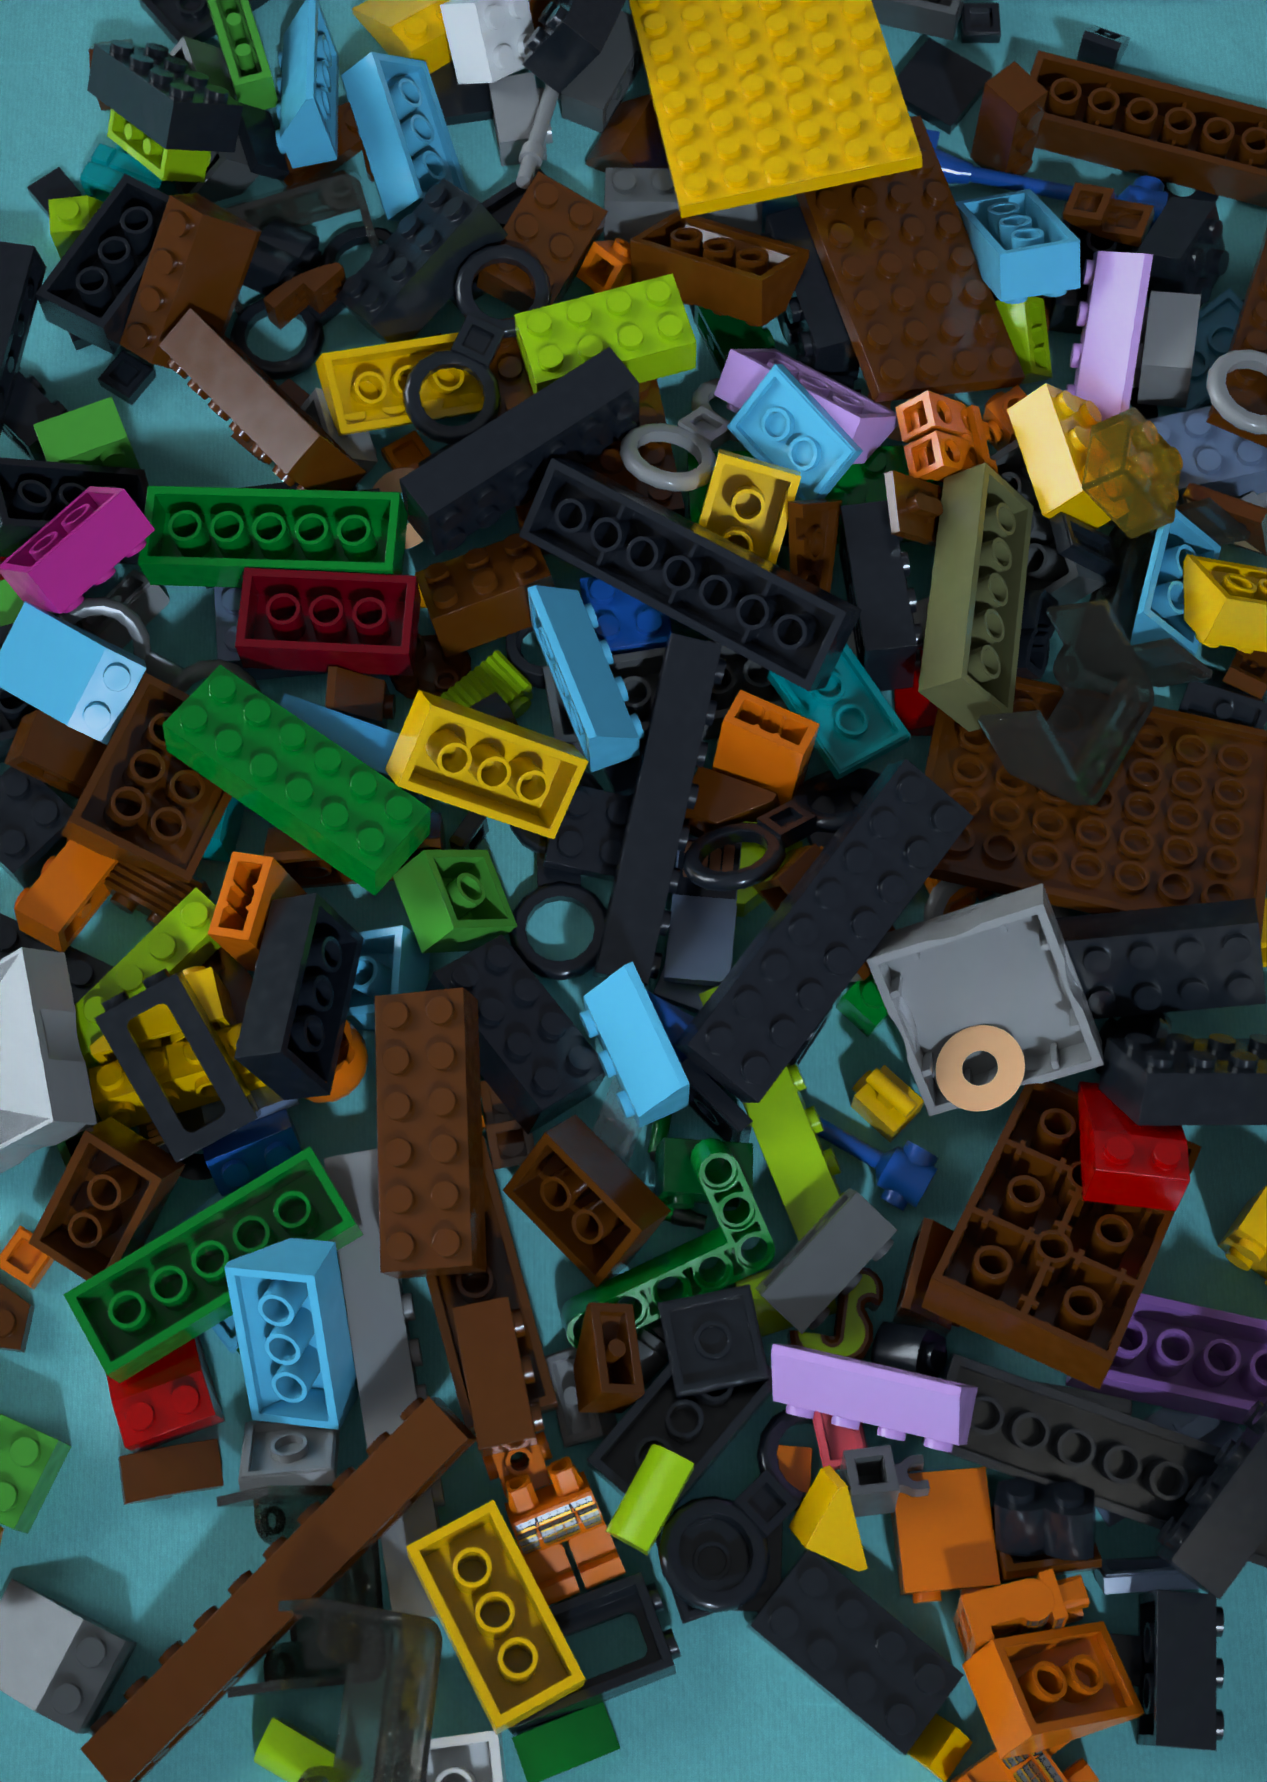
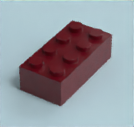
[235,568,421,676]

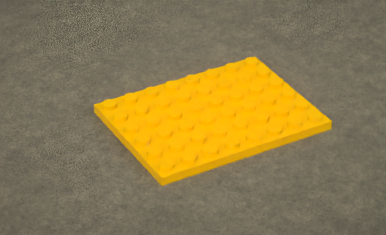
[628,0,923,218]

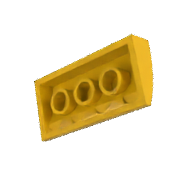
[315,332,484,436]

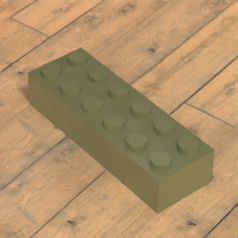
[918,462,1033,732]

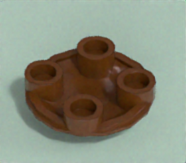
[389,634,471,700]

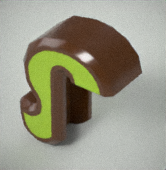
[787,1267,884,1360]

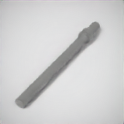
[516,84,559,189]

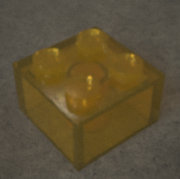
[1081,407,1183,539]

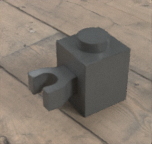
[839,1445,930,1517]

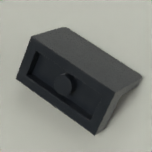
[1177,663,1267,729]

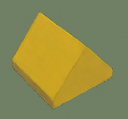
[907,1713,973,1782]

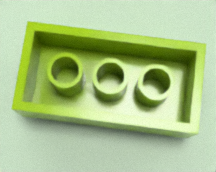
[514,273,696,394]

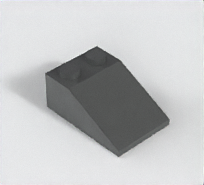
[0,1579,137,1734]

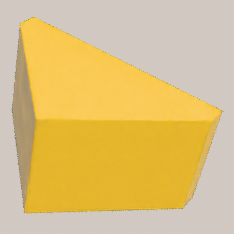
[788,1465,868,1572]

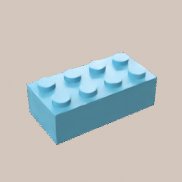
[955,189,1081,304]

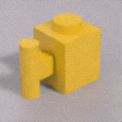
[851,1064,924,1143]

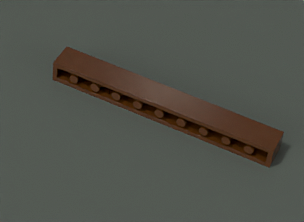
[80,1396,477,1782]

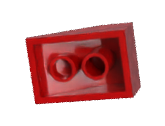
[1078,1081,1190,1211]
[106,1336,225,1453]

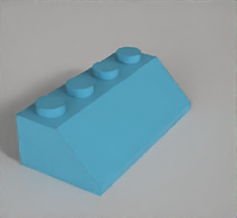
[275,0,339,169]
[341,52,469,221]
[527,585,644,772]
[224,1238,359,1430]

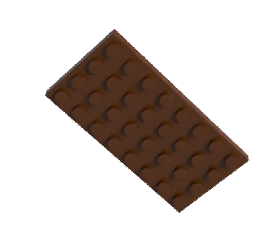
[796,116,1025,403]

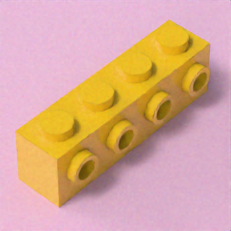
[88,1022,267,1128]

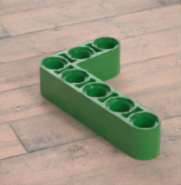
[560,1138,776,1349]

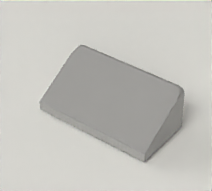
[80,569,170,649]
[545,1347,617,1448]

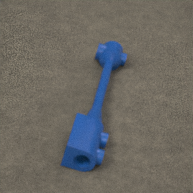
[926,129,1169,233]
[646,990,939,1211]

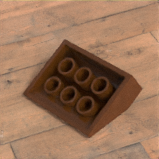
[61,672,232,884]

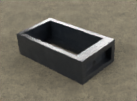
[94,968,262,1163]
[508,1572,681,1737]

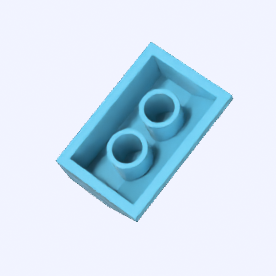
[1130,504,1221,664]
[579,961,690,1128]

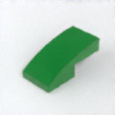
[512,1702,620,1782]

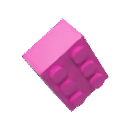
[0,486,155,614]

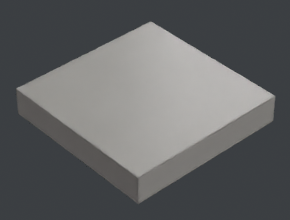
[238,1421,340,1494]

